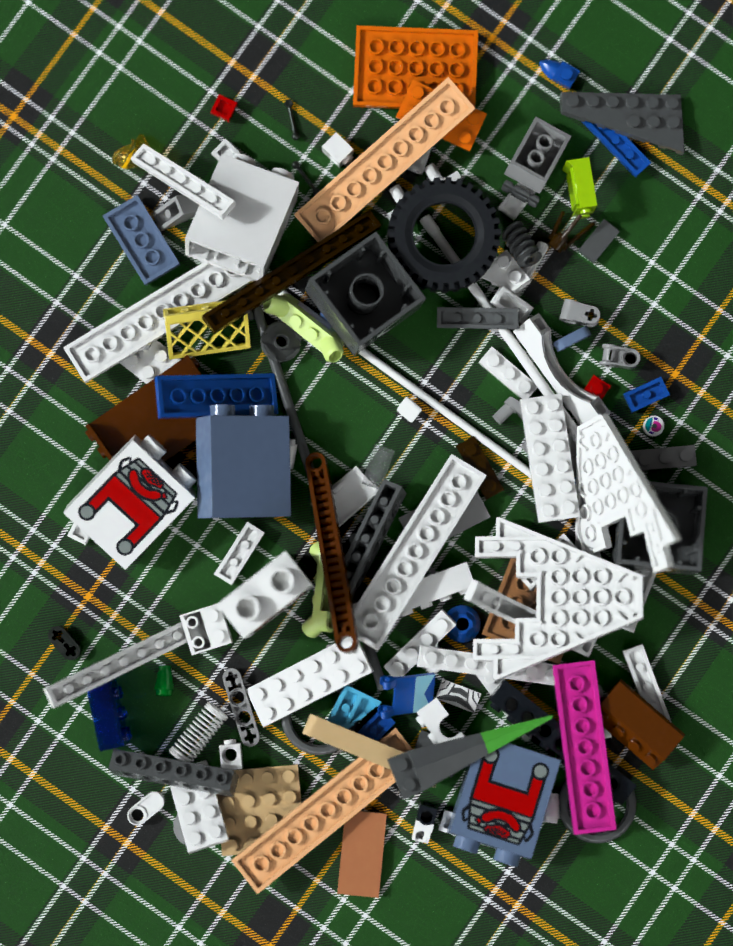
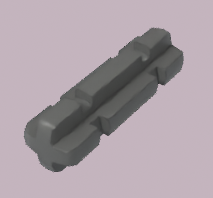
[501,180,540,208]

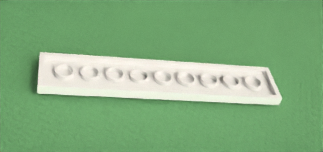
[63,262,254,384]
[354,454,487,651]

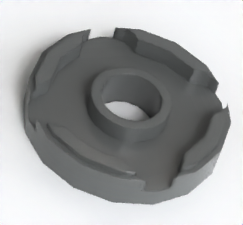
[260,322,301,363]

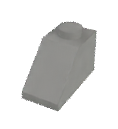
[152,194,199,231]

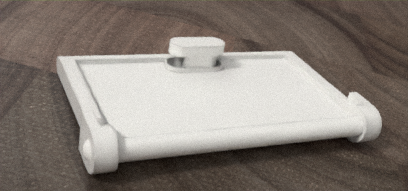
[311,466,378,527]

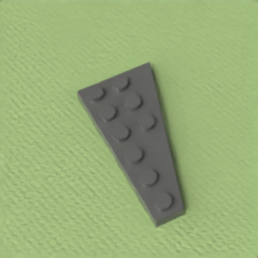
[560,92,684,155]

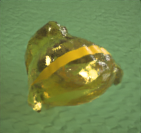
[112,134,151,169]

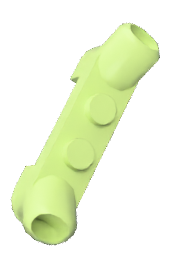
[263,293,344,363]
[302,542,333,638]

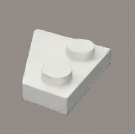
[480,250,531,294]

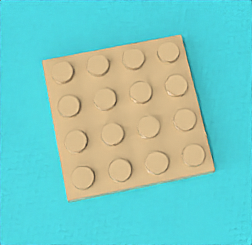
[217,764,302,856]

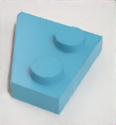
[327,685,381,729]

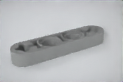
[222,668,260,747]

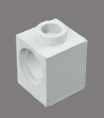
[322,132,354,168]
[219,739,243,770]

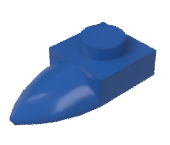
[539,60,580,90]

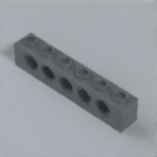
[344,479,407,602]
[108,749,239,797]

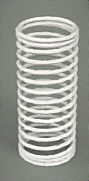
[169,702,228,763]

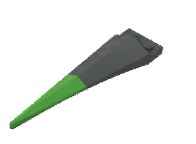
[387,715,553,800]

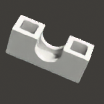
[415,698,465,744]

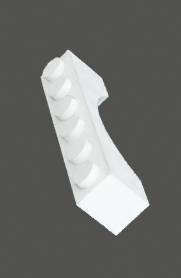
[513,313,611,426]

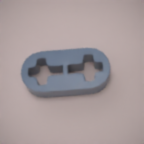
[553,325,592,353]

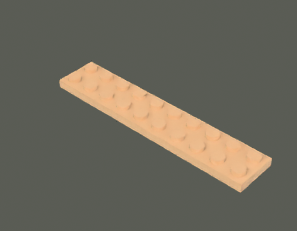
[294,77,475,242]
[231,728,413,894]

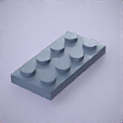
[103,195,180,286]

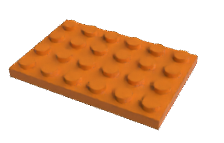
[353,25,478,109]

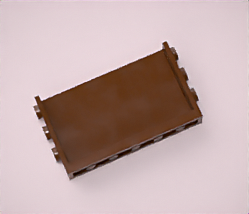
[85,355,207,461]

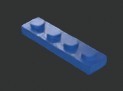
[581,121,651,178]

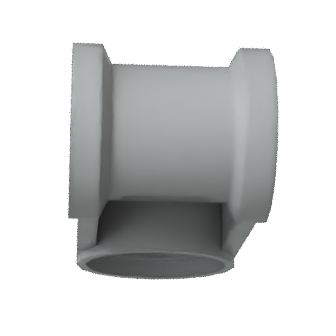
[559,299,600,327]
[599,344,640,370]

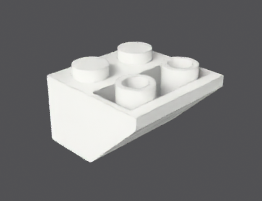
[179,603,233,655]

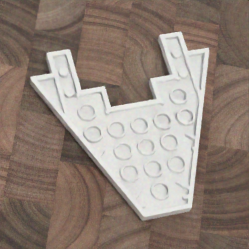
[575,414,681,573]
[473,517,643,681]

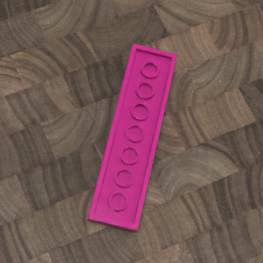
[552,660,617,835]

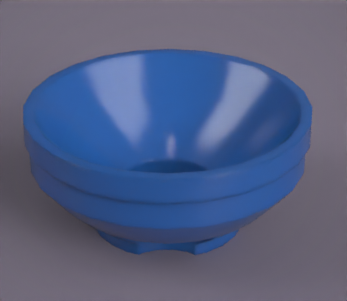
[446,605,481,643]

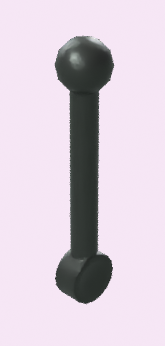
[285,99,300,140]
[292,161,320,196]

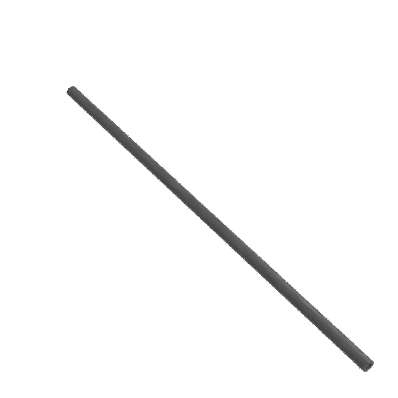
[252,305,384,690]

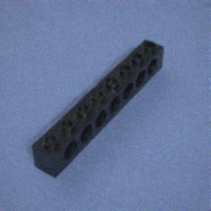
[488,680,637,806]

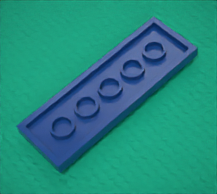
[154,373,278,419]

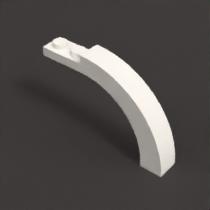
[464,579,597,658]

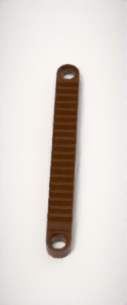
[305,452,359,654]

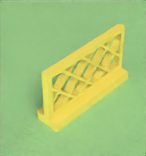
[163,300,251,360]

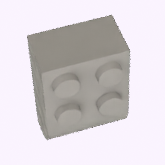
[504,117,571,194]

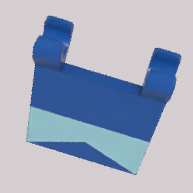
[377,672,435,719]

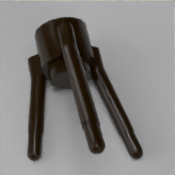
[548,211,595,253]

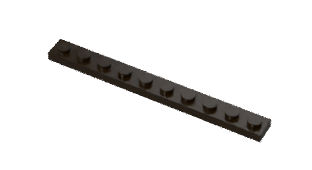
[202,210,382,334]

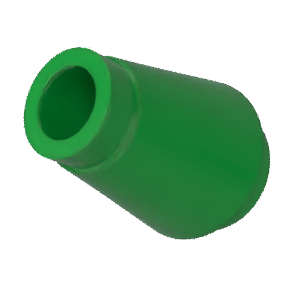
[154,665,174,696]

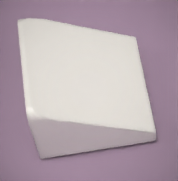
[397,397,422,423]

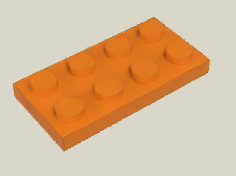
[396,80,487,152]

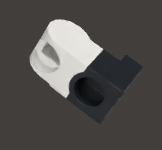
[412,800,438,844]

